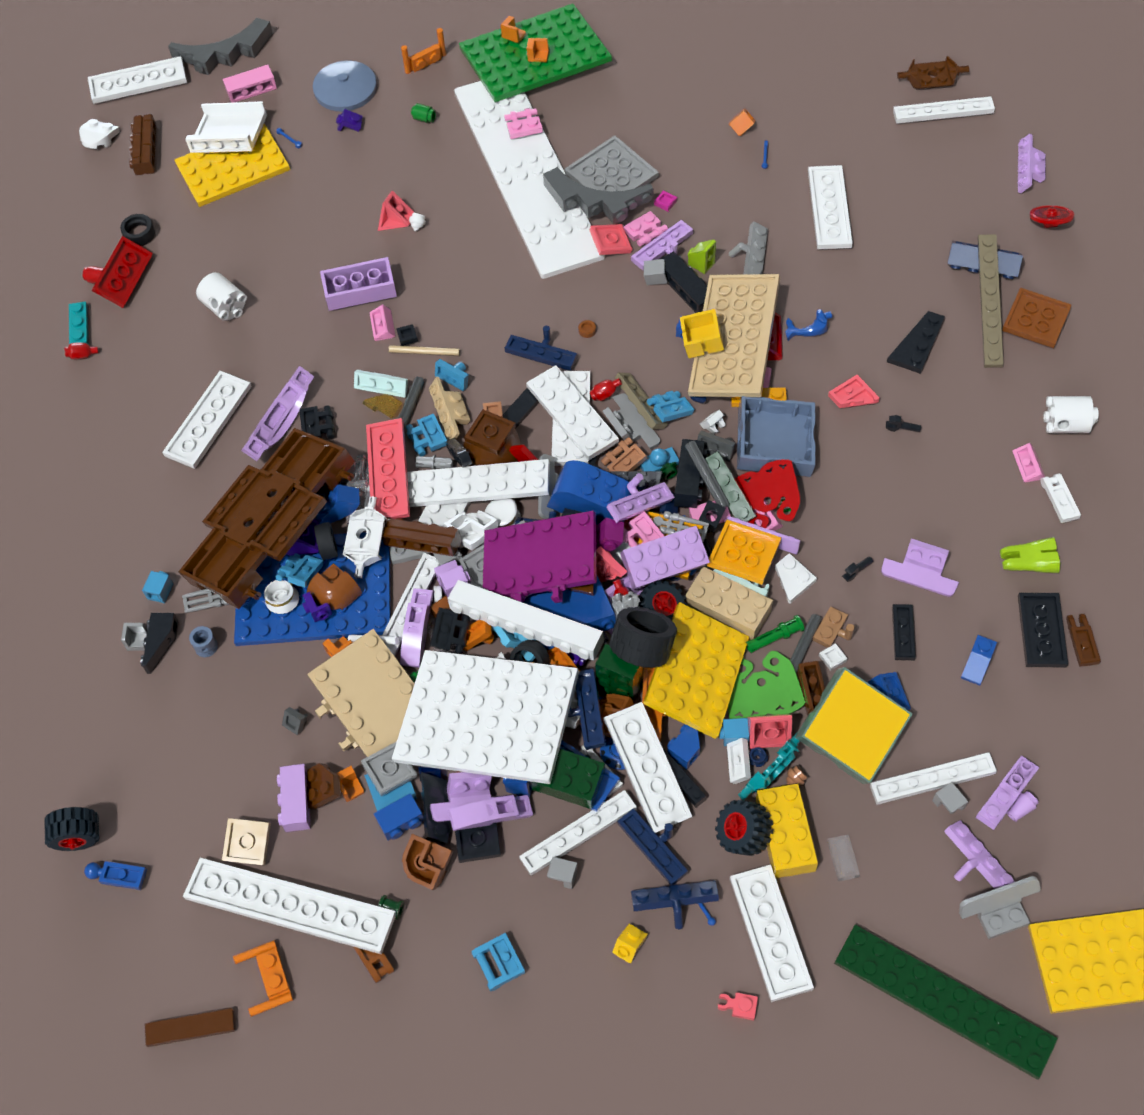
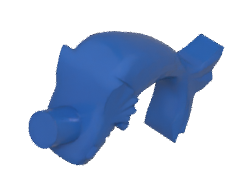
[785,309,832,341]

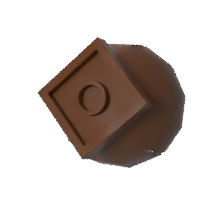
[463,409,522,466]

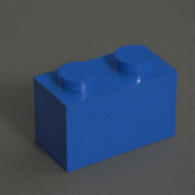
[373,793,424,841]

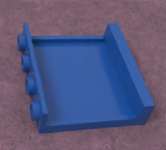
[524,574,616,650]

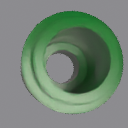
[411,103,436,123]

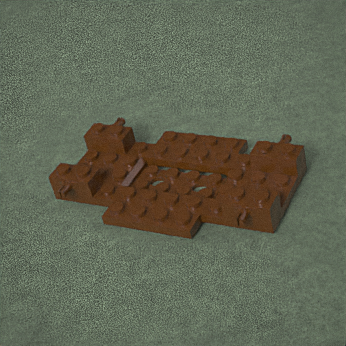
[178,428,355,609]

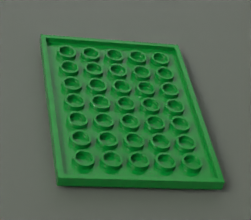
[459,4,612,102]

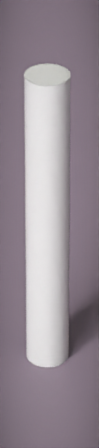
[348,635,400,645]

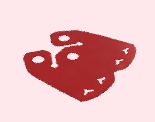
[735,459,800,528]

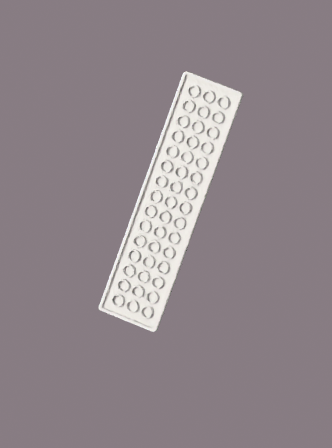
[454,81,605,279]

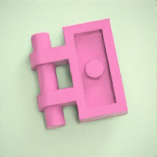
[504,108,542,139]
[623,211,668,246]
[623,511,664,547]

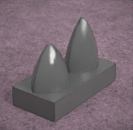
[697,430,736,461]

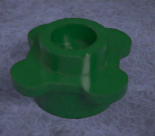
[660,462,678,480]

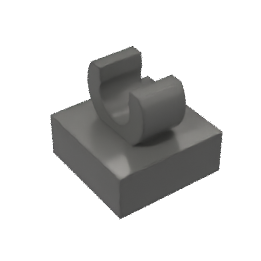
[282,707,308,735]

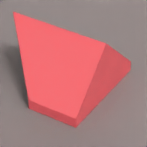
[378,191,415,231]

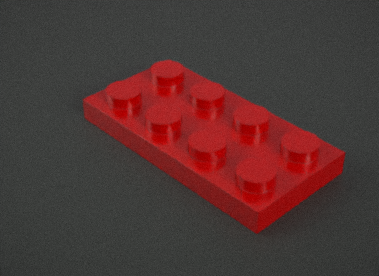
[91,236,153,308]

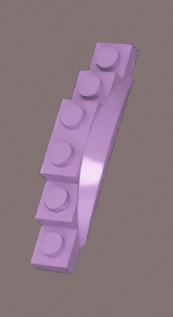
[241,366,314,461]

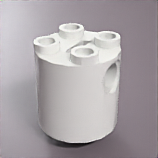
[196,272,247,321]
[1043,396,1099,433]

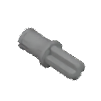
[416,455,453,470]

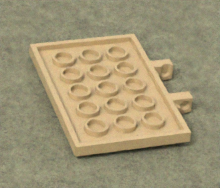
[307,629,414,757]

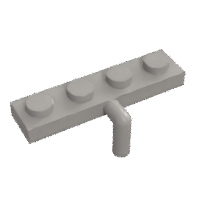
[729,222,768,275]

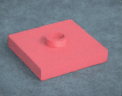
[589,224,632,255]

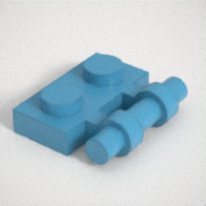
[647,391,694,422]
[406,414,447,456]
[276,554,323,588]

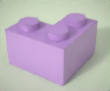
[434,560,471,598]

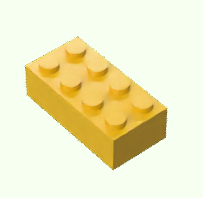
[756,784,818,878]

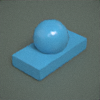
[640,447,679,471]

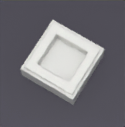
[819,643,847,671]

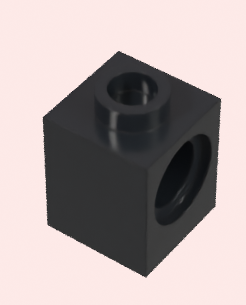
[699,500,726,533]

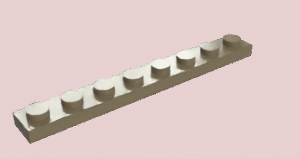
[977,234,1003,368]

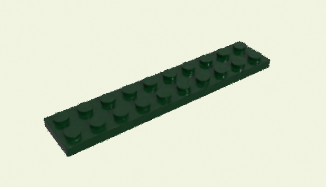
[834,925,1058,1080]

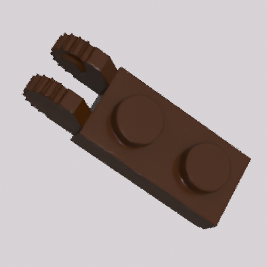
[1066,614,1101,667]

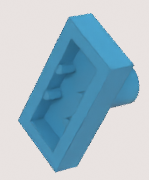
[435,359,469,391]

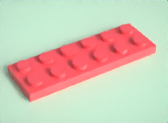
[366,418,410,522]

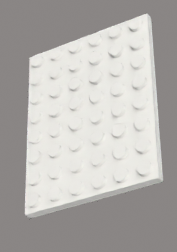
[392,650,579,784]

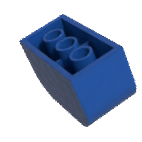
[547,460,631,525]

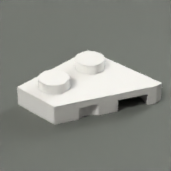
[775,553,817,604]

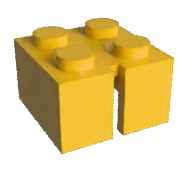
[680,309,724,358]

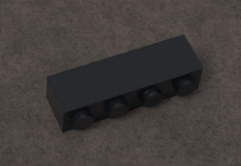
[661,251,707,313]
[674,439,707,508]

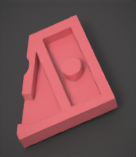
[828,375,880,408]
[596,546,628,583]

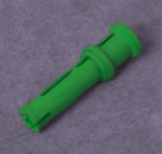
[746,615,805,654]

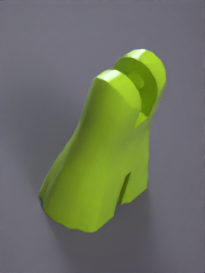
[1000,537,1060,573]

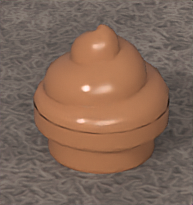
[786,765,808,786]

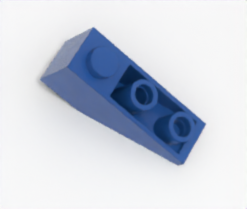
[314,484,360,524]

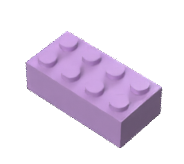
[320,257,397,311]
[620,526,710,590]

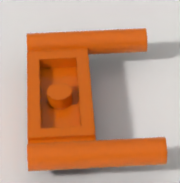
[401,28,446,74]
[233,940,293,1017]

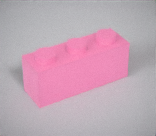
[223,65,277,103]

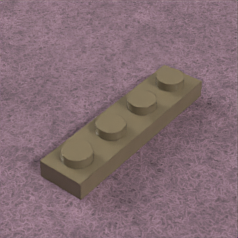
[615,372,668,429]

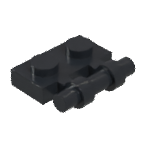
[299,405,335,439]
[430,607,471,654]

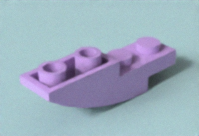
[400,588,434,668]
[976,756,1039,830]
[448,795,533,831]

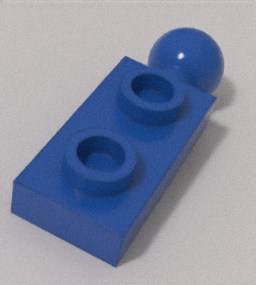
[84,861,147,890]

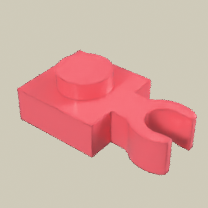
[718,992,758,1021]

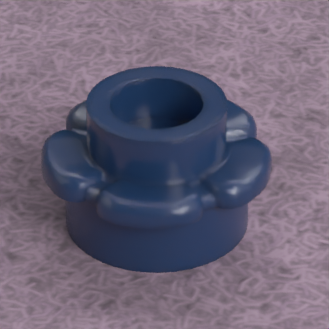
[749,747,768,767]

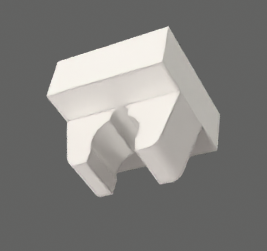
[700,410,725,433]

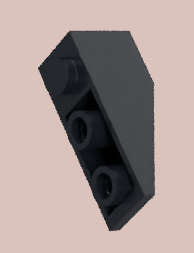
[140,613,179,674]

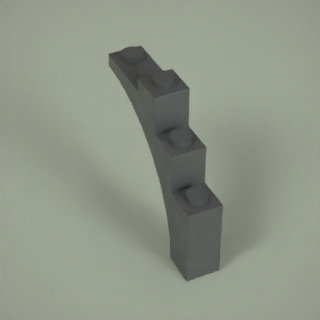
[168,17,273,75]
[543,167,654,225]

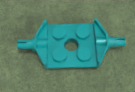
[738,732,800,800]

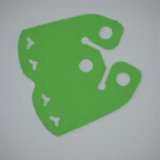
[728,651,805,719]

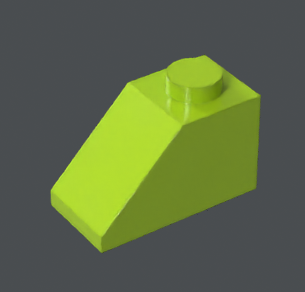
[688,239,716,274]

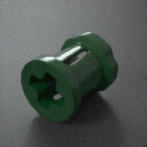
[378,895,404,920]

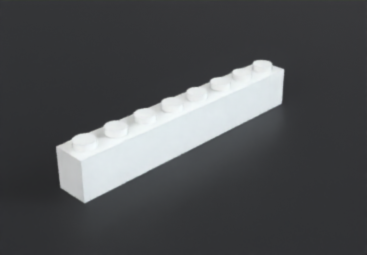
[448,580,604,661]

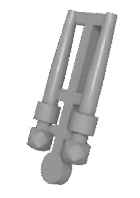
[653,511,709,542]
[182,589,229,613]

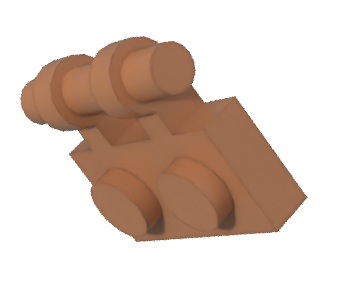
[601,437,648,471]

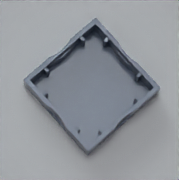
[737,396,815,477]

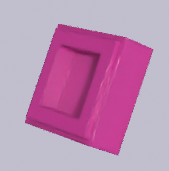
[654,190,677,212]

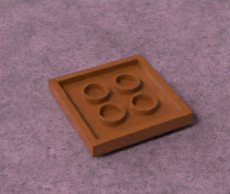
[1002,288,1072,348]

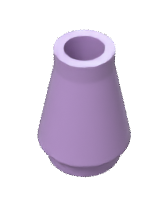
[1007,791,1039,822]

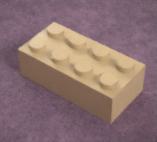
[684,566,773,640]

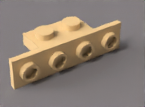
[429,377,470,440]

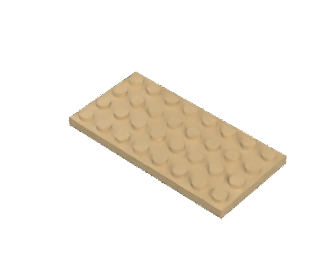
[688,274,780,397]

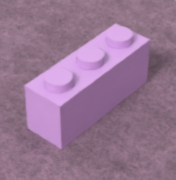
[277,764,310,832]

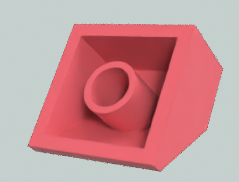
[747,714,792,749]

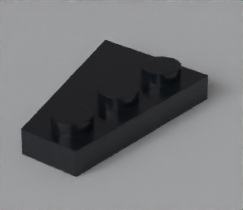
[419,772,451,845]

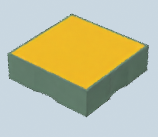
[795,667,912,784]

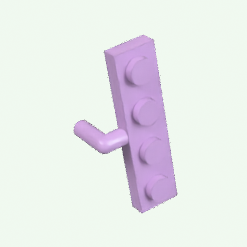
[631,220,693,270]
[607,473,675,523]
[944,820,1015,889]

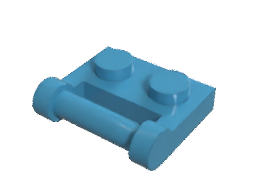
[471,933,525,991]

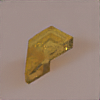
[362,394,402,419]

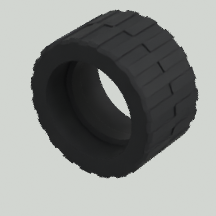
[609,607,677,668]

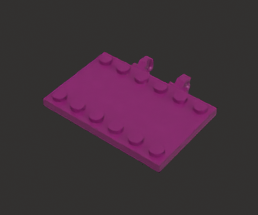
[483,511,596,603]

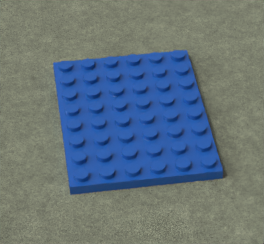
[234,532,391,646]

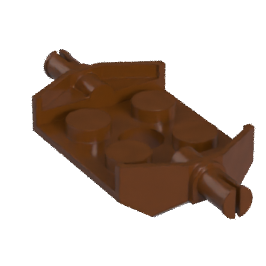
[897,56,969,89]

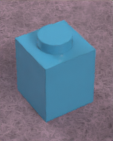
[142,571,173,604]
[719,718,749,746]

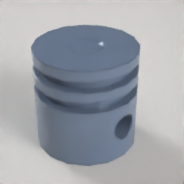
[189,626,218,658]

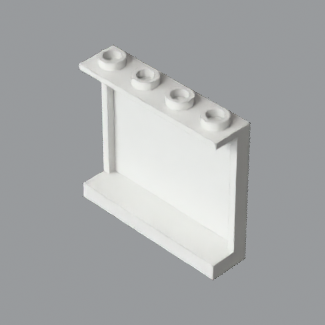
[185,102,267,153]

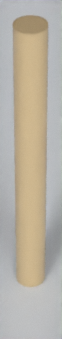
[389,345,460,356]

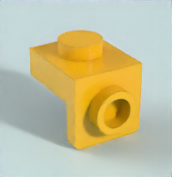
[613,923,648,963]

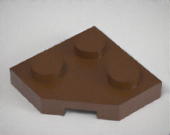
[306,763,341,810]

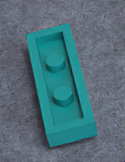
[69,301,89,345]

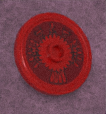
[1029,205,1074,228]

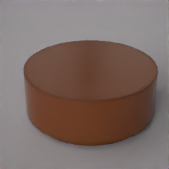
[578,320,596,338]

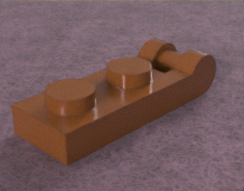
[353,947,394,983]

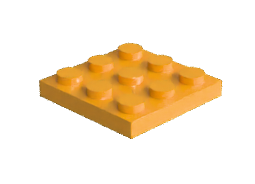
[707,520,782,585]

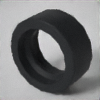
[120,214,155,246]
[314,522,338,560]
[510,640,550,665]

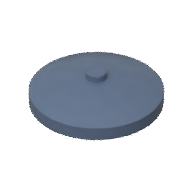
[313,61,377,112]

